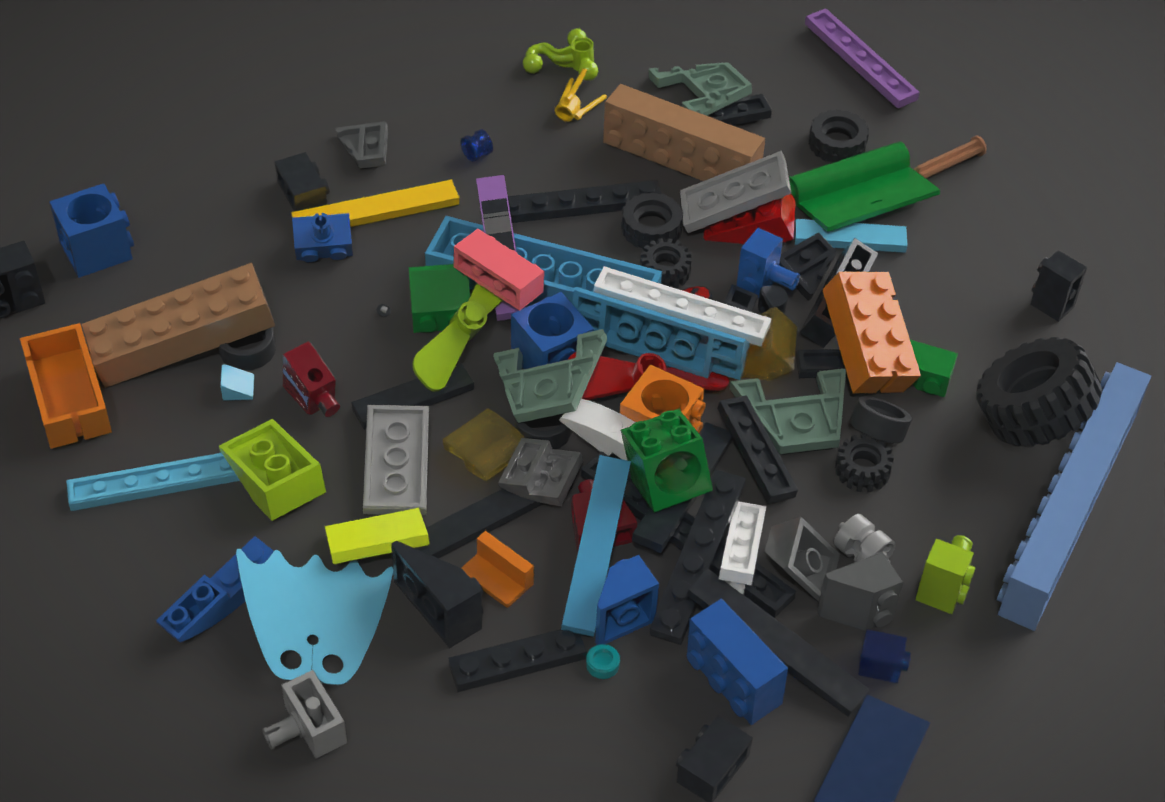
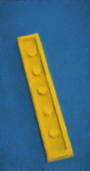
[291,180,460,227]

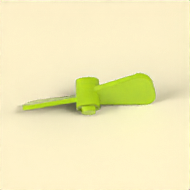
[413,283,503,392]

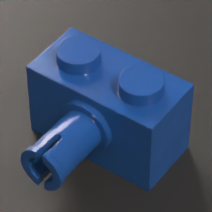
[292,213,353,262]
[736,228,800,298]

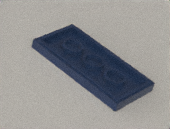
[814,695,931,802]

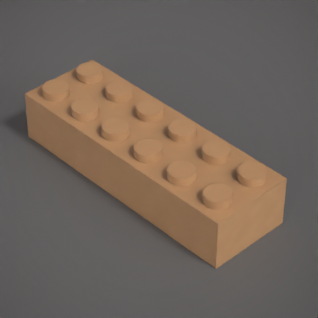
[603,84,765,181]
[82,263,275,388]

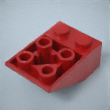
[704,194,796,244]

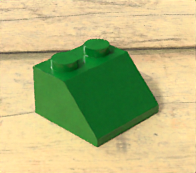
[409,264,470,333]

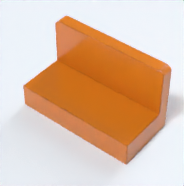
[462,531,534,608]

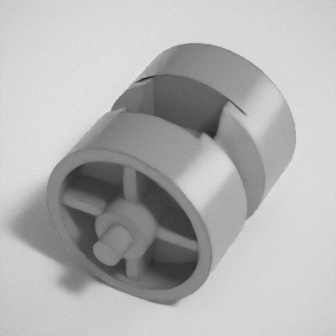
[834,514,896,562]

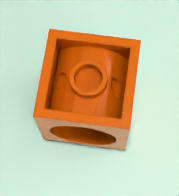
[620,365,706,433]

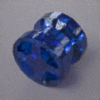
[460,129,493,162]

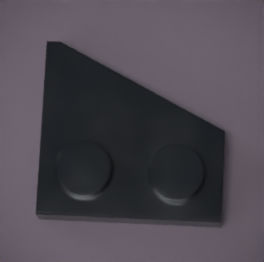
[779,232,837,301]

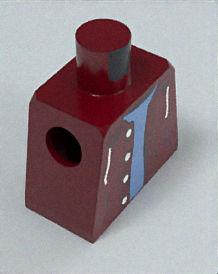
[283,341,340,417]

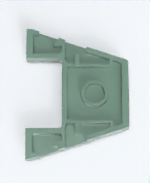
[648,62,752,116]
[493,329,607,423]

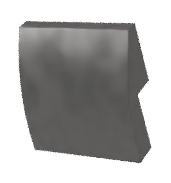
[498,438,583,506]

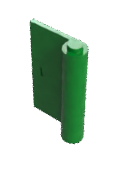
[789,141,940,232]

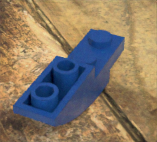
[156,536,274,642]

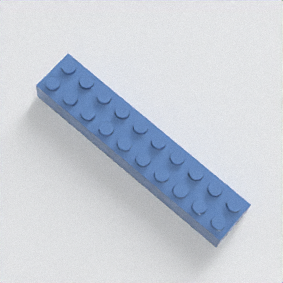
[997,362,1151,631]

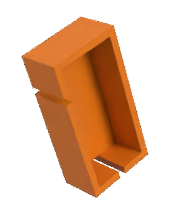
[822,272,921,393]
[20,323,112,449]

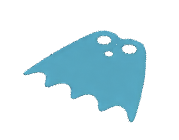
[236,548,393,685]

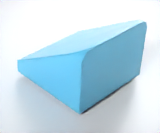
[221,365,255,401]

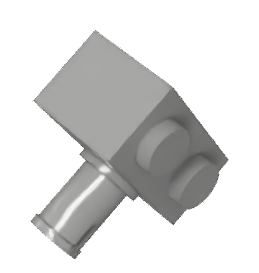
[262,670,347,759]

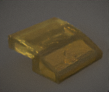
[442,408,525,481]

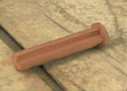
[914,135,987,178]

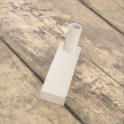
[719,502,766,595]

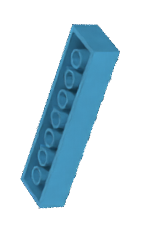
[425,216,662,305]

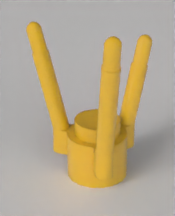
[554,68,607,122]

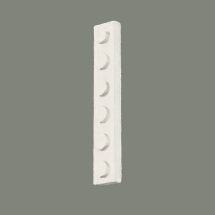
[593,266,772,347]

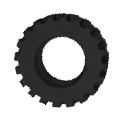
[976,337,1102,447]

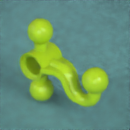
[523,28,599,81]

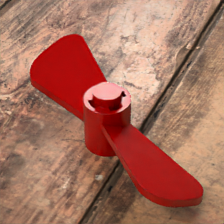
[568,352,729,400]

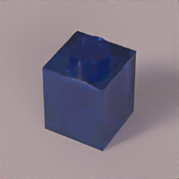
[858,629,911,683]

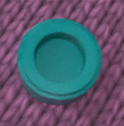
[586,644,620,679]

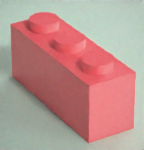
[454,229,544,311]

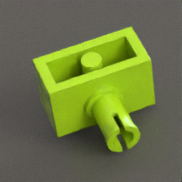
[915,535,976,614]

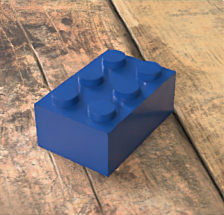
[687,598,788,725]

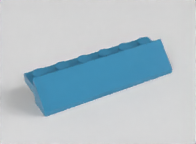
[572,287,751,380]

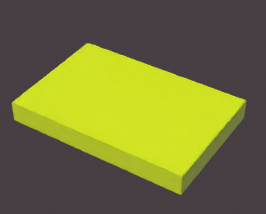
[325,508,430,564]

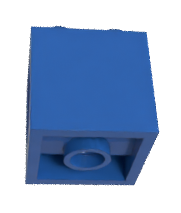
[49,183,134,278]
[511,292,594,369]

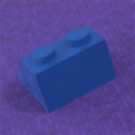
[595,555,659,645]

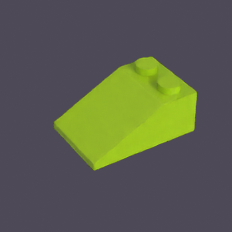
[219,419,326,521]

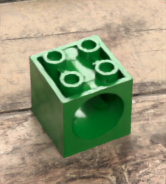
[621,409,713,512]

